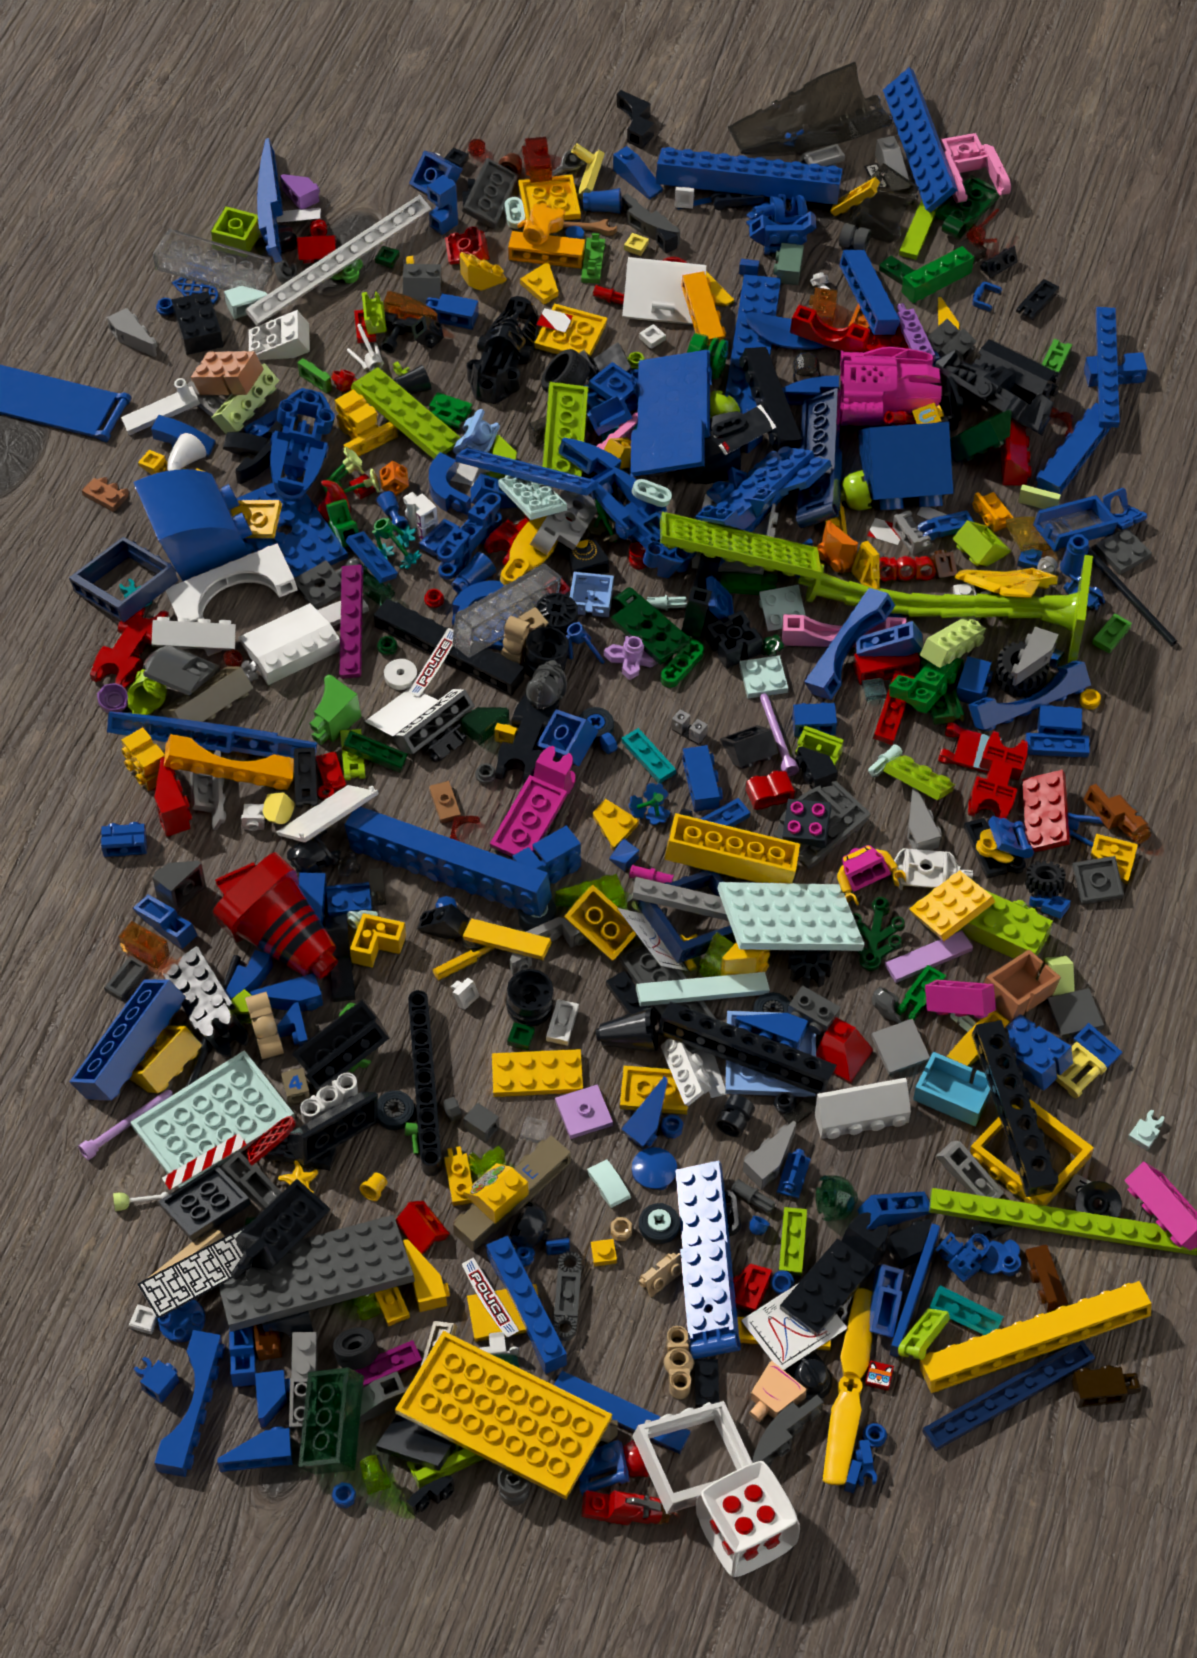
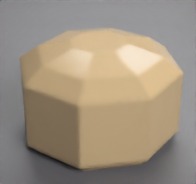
[610,1217,632,1241]

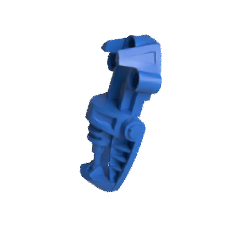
[270,388,335,502]
[591,466,697,578]

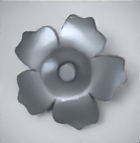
[242,660,259,682]

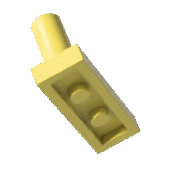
[571,143,605,200]

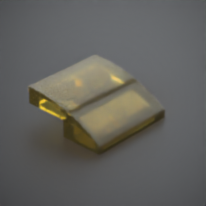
[1006,516,1052,552]

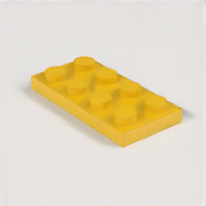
[492,1049,583,1097]

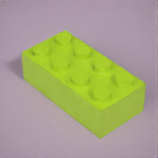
[957,890,1053,959]

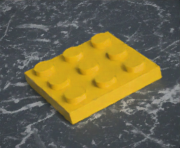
[518,174,581,220]
[534,303,607,356]
[909,870,995,941]

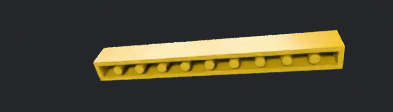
[920,1281,1152,1393]

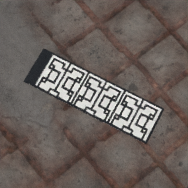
[137,1223,254,1318]

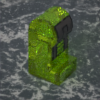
[360,1455,391,1495]

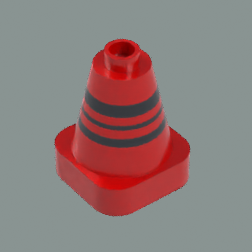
[213,852,338,979]

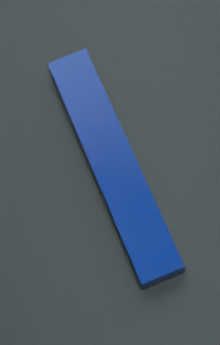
[889,1223,940,1357]
[554,1371,691,1454]

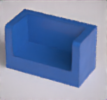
[586,394,633,436]

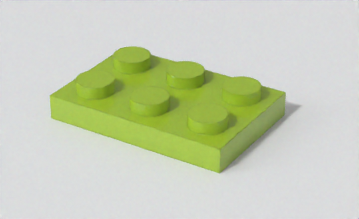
[883,755,956,800]

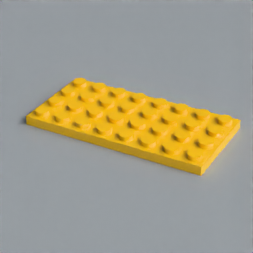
[395,1331,612,1499]

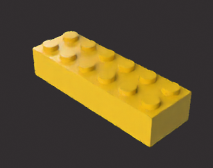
[664,813,800,883]

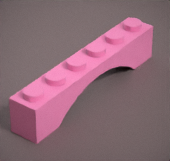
[782,614,906,648]

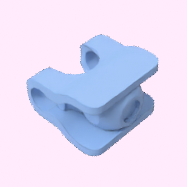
[453,409,500,455]

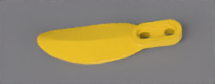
[500,516,558,587]

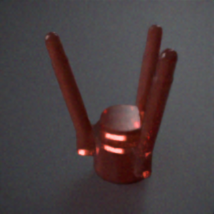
[966,209,999,245]

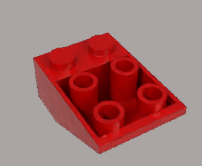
[154,757,192,837]

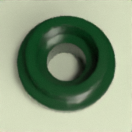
[377,636,398,655]

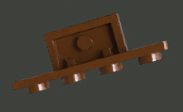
[1025,1244,1069,1313]

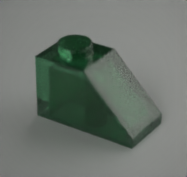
[462,707,510,746]

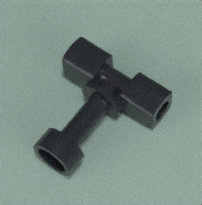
[381,311,419,353]

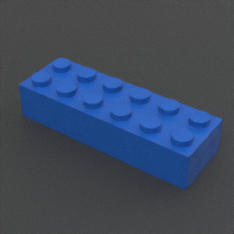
[69,979,186,1101]

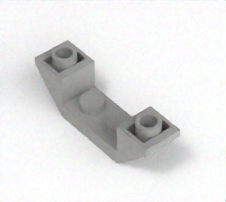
[510,917,588,974]

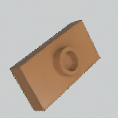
[429,781,461,823]

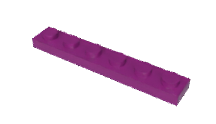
[340,565,363,679]

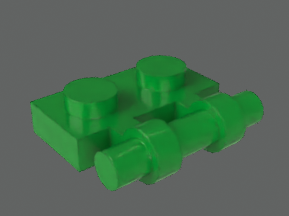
[429,392,473,429]

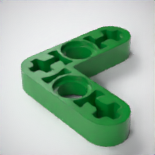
[656,636,704,688]

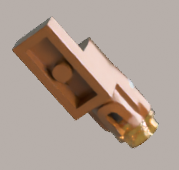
[1083,784,1152,844]

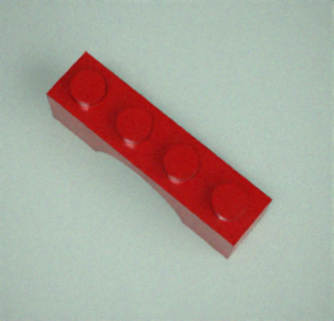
[790,305,870,353]

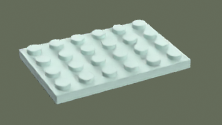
[717,882,865,951]
[130,1050,295,1188]

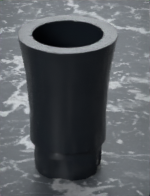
[394,364,432,395]

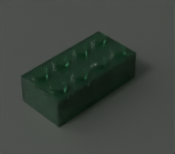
[298,1368,364,1474]

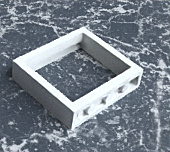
[632,1401,752,1514]

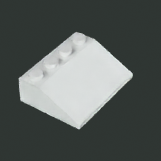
[238,603,340,685]

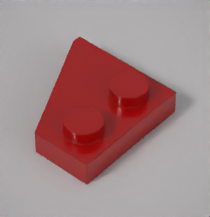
[733,1263,773,1313]

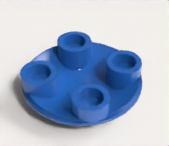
[632,1147,677,1190]
[157,1299,205,1342]

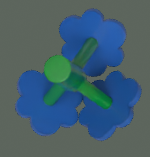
[629,783,670,825]

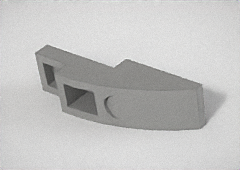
[289,1332,317,1427]

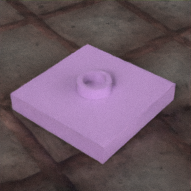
[555,1084,613,1139]

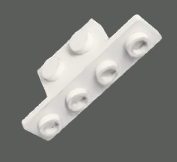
[661,1038,712,1106]

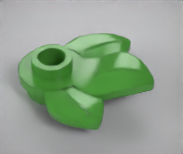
[331,259,363,283]

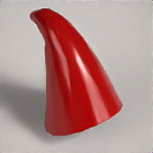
[318,480,351,523]

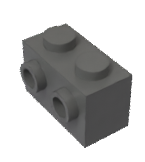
[788,986,841,1036]

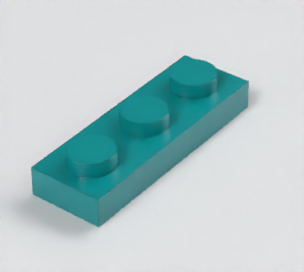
[622,728,676,783]
[929,1285,1004,1335]

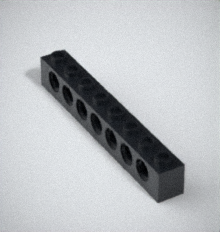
[658,1002,837,1094]
[972,1020,1058,1197]

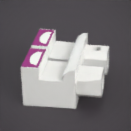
[403,492,438,540]

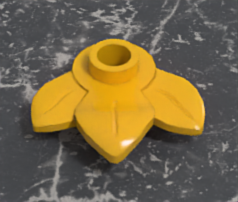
[976,829,1014,863]

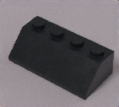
[287,1092,378,1166]

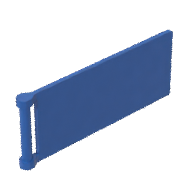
[0,365,132,442]

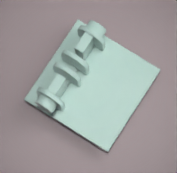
[759,585,805,631]

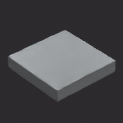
[871,1019,930,1075]

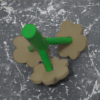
[587,499,620,543]

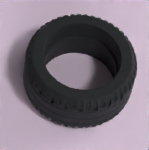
[541,349,590,393]

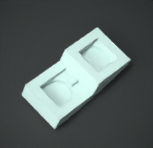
[587,1160,631,1208]

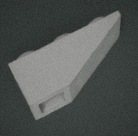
[107,308,157,357]
[1011,627,1059,686]
[907,787,942,850]
[743,1121,796,1190]

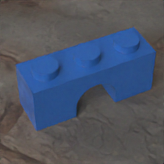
[427,175,458,235]
[1084,352,1148,387]

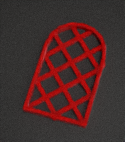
[247,1116,296,1166]

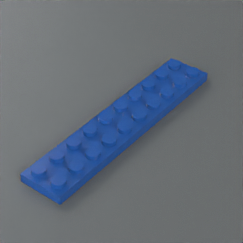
[883,67,958,213]
[725,274,781,414]

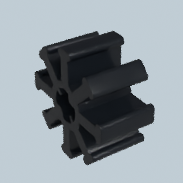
[788,950,833,989]

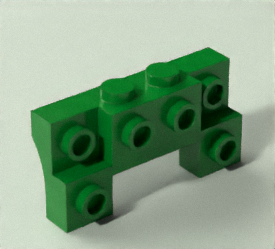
[889,652,964,713]

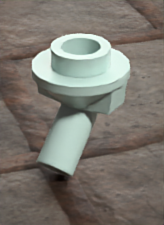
[347,910,378,929]

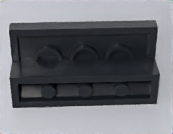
[292,999,390,1091]

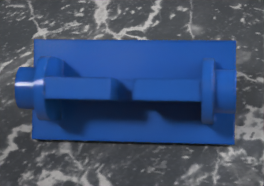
[1063,574,1105,610]
[777,1149,811,1199]

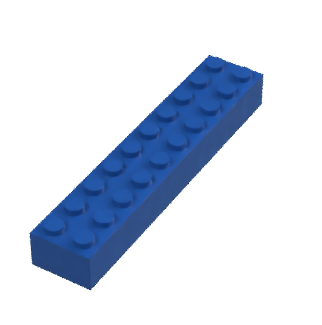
[656,147,843,205]
[344,806,552,917]

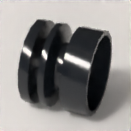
[536,593,578,636]
[523,627,569,680]
[506,969,554,1027]

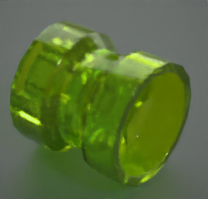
[351,1293,381,1320]

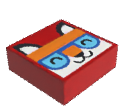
[865,1361,894,1391]

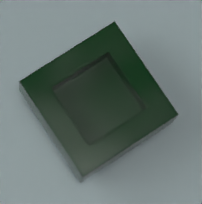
[375,246,400,268]
[507,1022,535,1051]

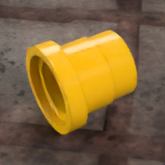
[359,1173,388,1201]

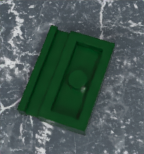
[929,689,964,725]

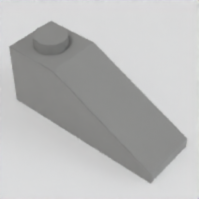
[875,136,911,193]
[935,1141,1004,1198]

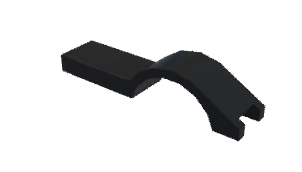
[325,914,356,1002]

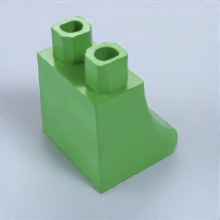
[309,674,362,745]

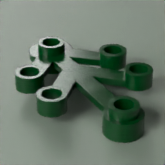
[852,897,905,971]

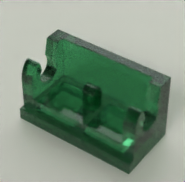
[362,564,395,606]

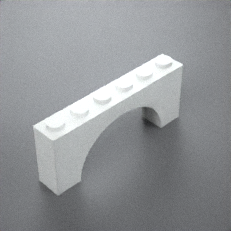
[166,543,298,622]

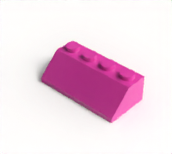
[1124,1161,1197,1250]

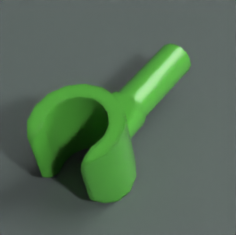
[405,1123,419,1155]

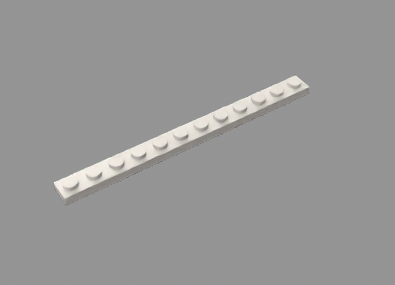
[245,195,431,326]

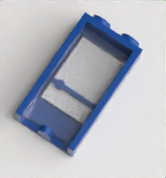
[1033,495,1118,552]

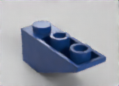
[735,1013,808,1050]

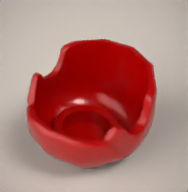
[623,1441,650,1478]

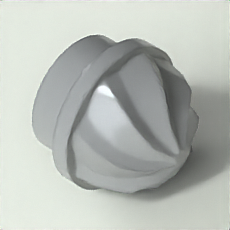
[1037,556,1058,575]

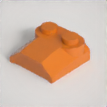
[817,520,858,573]

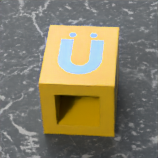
[912,403,944,424]

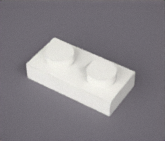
[546,999,579,1046]

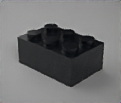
[171,291,223,355]

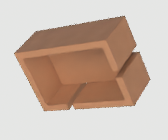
[191,351,264,395]
[984,950,1061,1022]

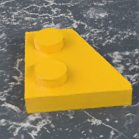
[1090,834,1138,884]

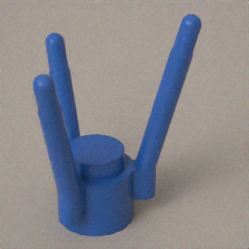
[566,622,605,664]
[1068,813,1104,847]

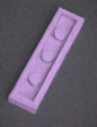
[885,930,973,983]

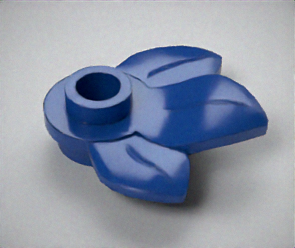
[979,1239,1021,1276]

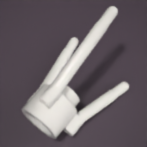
[347,324,384,371]

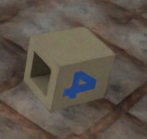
[281,1068,310,1107]

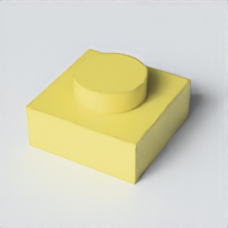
[624,233,649,256]

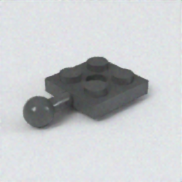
[294,558,362,609]

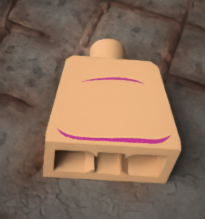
[749,1361,806,1422]

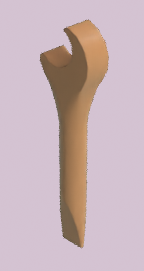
[562,219,617,236]

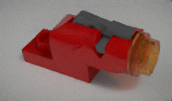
[581,1490,671,1526]

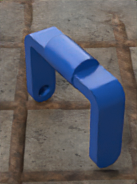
[972,282,1002,311]

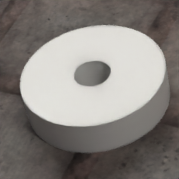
[384,659,417,690]

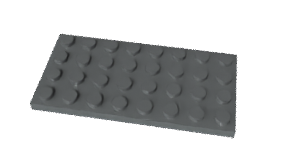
[219,1215,415,1332]

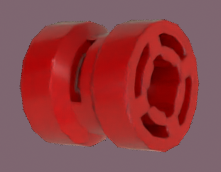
[629,542,647,570]

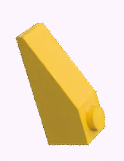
[403,1239,450,1312]

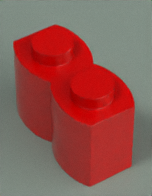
[745,771,795,810]

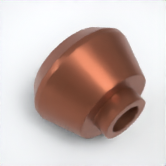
[499,153,522,175]

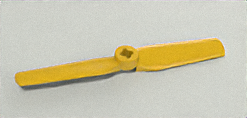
[822,1288,873,1485]

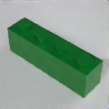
[901,246,974,303]

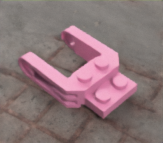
[941,133,1011,203]

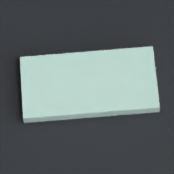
[498,475,567,520]

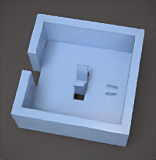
[570,572,614,617]

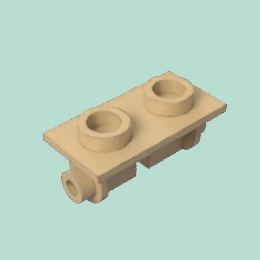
[638,1253,682,1298]

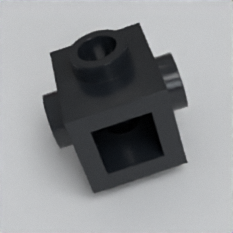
[412,315,444,349]

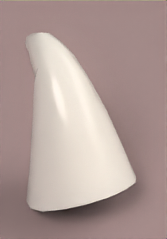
[167,433,206,471]

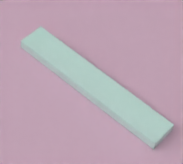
[636,972,770,1006]

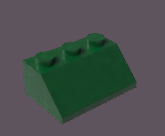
[950,409,1012,462]

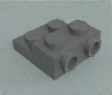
[927,319,977,360]

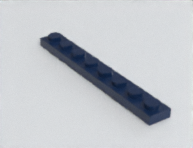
[922,1340,1095,1451]

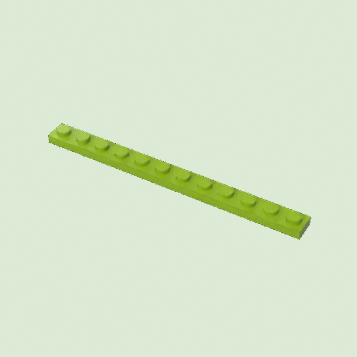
[929,1188,1197,1256]

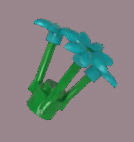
[372,518,422,569]

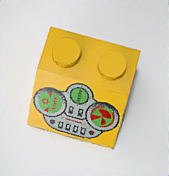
[463,1163,529,1224]

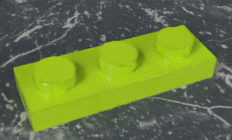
[779,1207,807,1276]

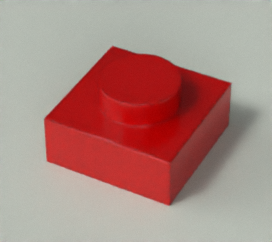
[349,474,376,499]

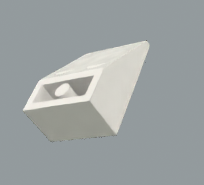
[249,310,310,360]

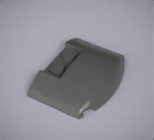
[143,646,221,695]
[774,781,871,869]

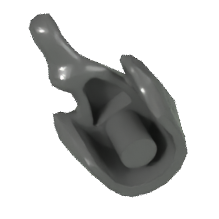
[274,255,297,285]
[872,987,902,1023]

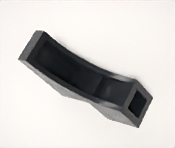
[617,90,654,149]

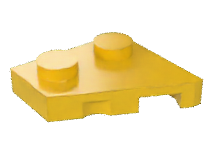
[520,262,558,305]
[851,541,880,590]
[593,798,639,851]

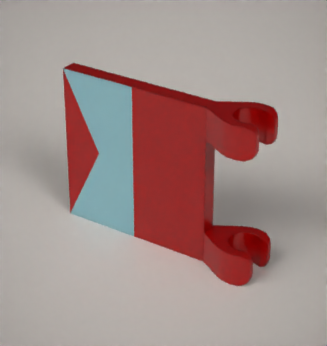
[938,723,1002,773]

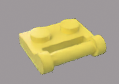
[1055,1042,1107,1099]

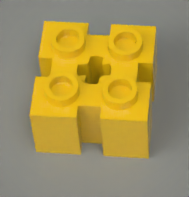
[334,389,379,441]
[121,727,165,791]

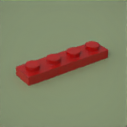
[872,670,915,745]

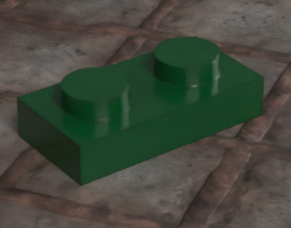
[879,255,915,285]

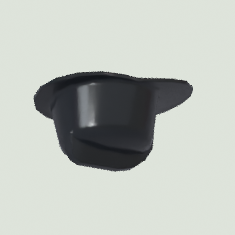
[255,224,298,257]
[785,1351,833,1400]

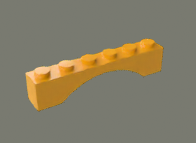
[164,734,294,790]

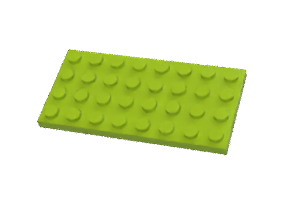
[660,512,822,581]

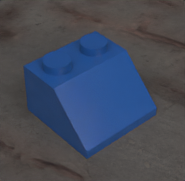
[409,150,462,194]
[536,709,598,767]

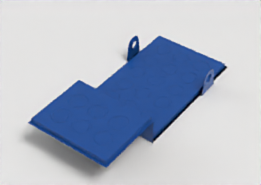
[631,350,712,477]

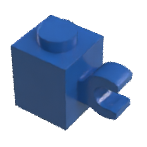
[134,1357,179,1404]

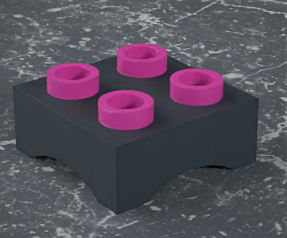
[782,799,831,848]

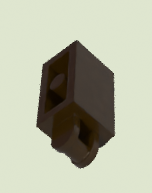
[1071,1365,1141,1408]

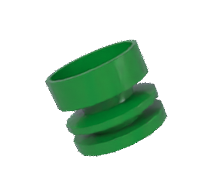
[687,333,728,380]

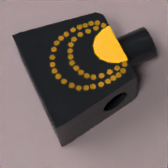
[567,537,609,579]

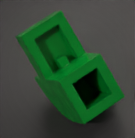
[326,499,359,547]

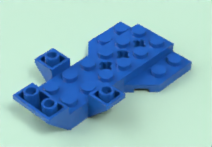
[695,447,832,530]

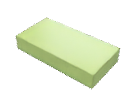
[1018,485,1061,509]

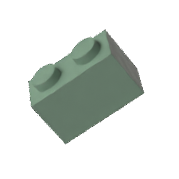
[773,243,804,285]

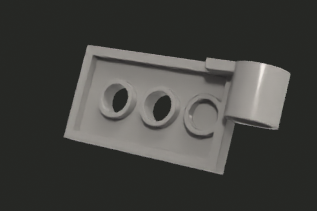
[530,490,597,555]

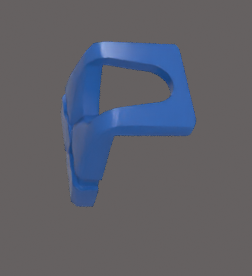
[1103,488,1147,530]

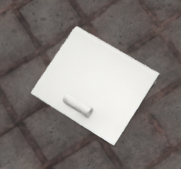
[622,257,706,325]
[276,785,379,842]

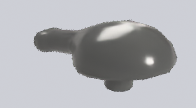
[544,150,585,177]

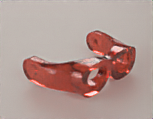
[1050,407,1074,437]
[450,816,480,846]

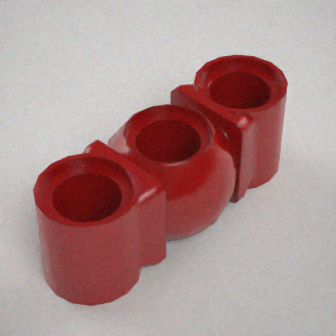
[879,556,936,581]

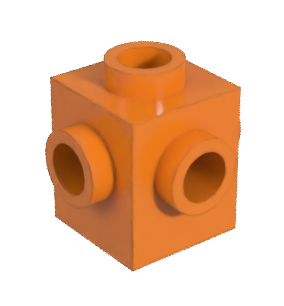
[379,460,409,496]

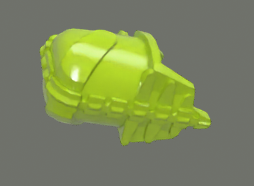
[127,669,167,715]

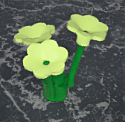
[322,447,381,493]

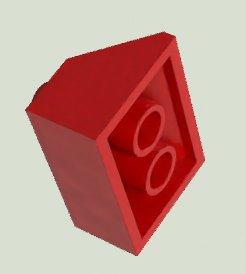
[1000,417,1031,486]

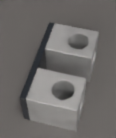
[671,709,708,745]

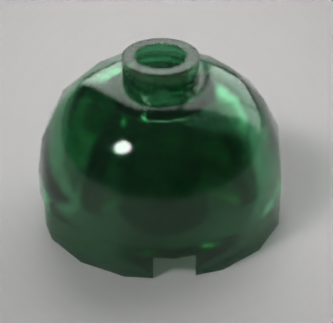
[815,1175,858,1221]

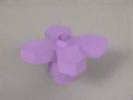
[604,636,658,680]

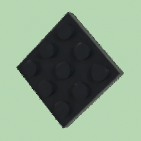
[158,1165,251,1242]

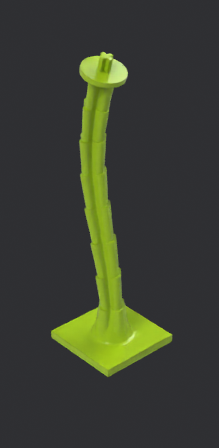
[798,555,1093,663]

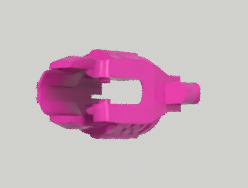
[840,347,942,426]

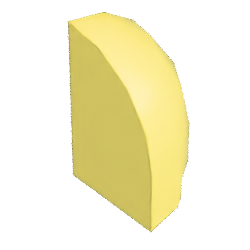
[263,793,295,824]

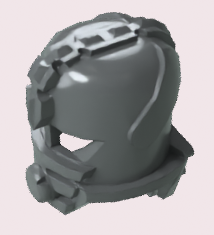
[526,660,567,709]

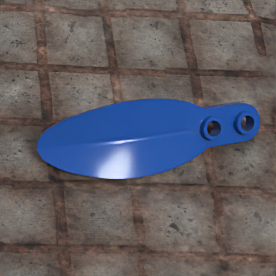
[745,312,832,350]

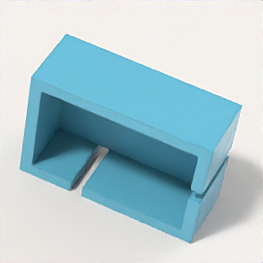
[913,1052,991,1127]

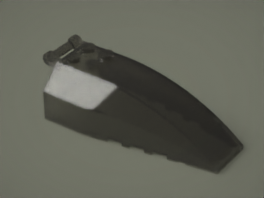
[728,62,893,156]

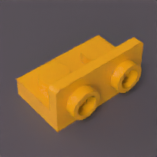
[972,492,1015,532]

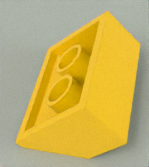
[564,885,636,961]
[129,1026,202,1093]

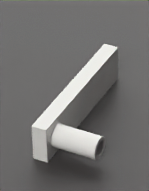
[121,378,200,436]

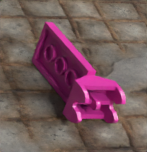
[490,746,576,857]

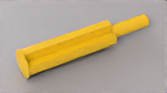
[433,946,494,981]

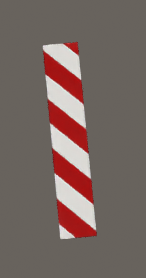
[162,1133,247,1190]

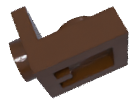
[930,550,957,579]

